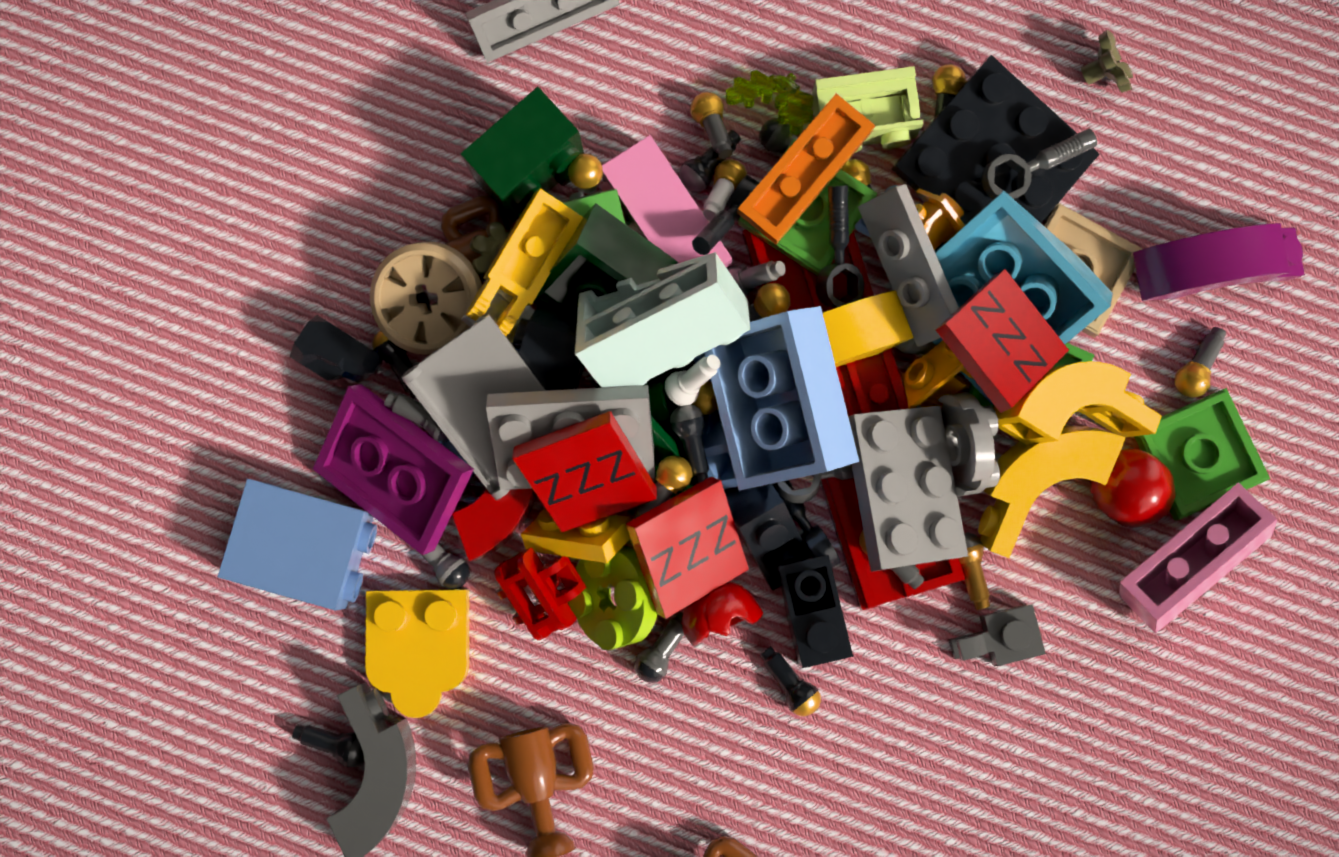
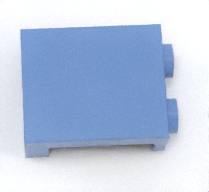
[217,479,377,610]

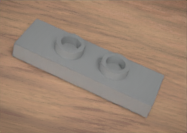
[858,184,958,347]

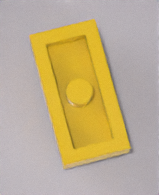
[521,509,631,563]

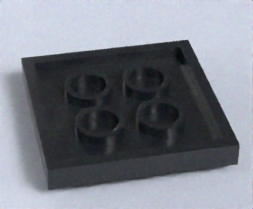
[891,55,1100,225]

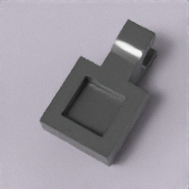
[948,604,1046,666]

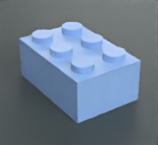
[704,306,859,491]

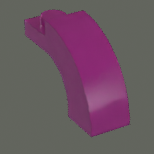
[1132,223,1305,301]

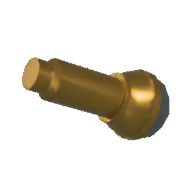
[959,532,990,610]

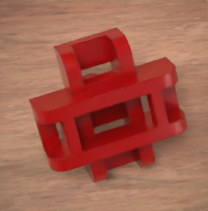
[494,547,587,640]

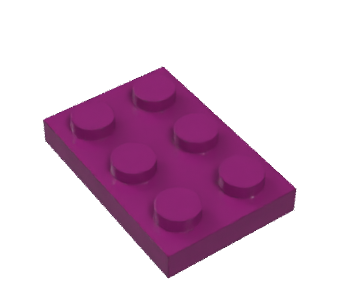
[313,384,474,555]

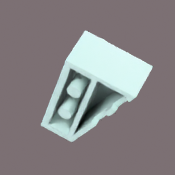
[575,252,750,388]

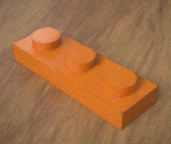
[737,93,875,245]

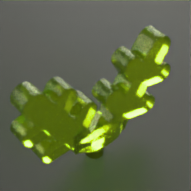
[725,70,814,135]

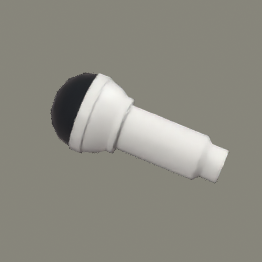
[664,355,721,407]

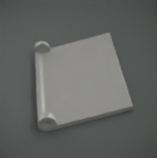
[401,314,546,500]

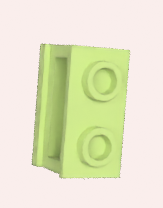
[811,66,923,153]

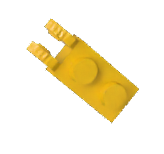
[465,188,583,336]

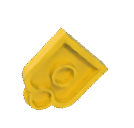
[365,590,469,718]

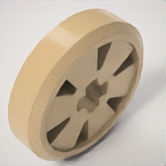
[370,241,482,355]

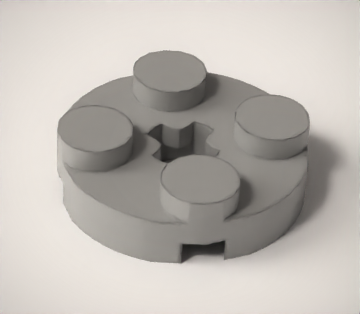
[937,392,1000,496]

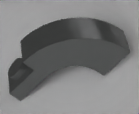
[326,682,416,857]

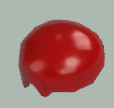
[1090,448,1176,528]
[681,581,764,646]

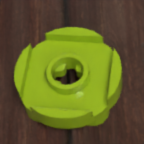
[567,546,657,651]

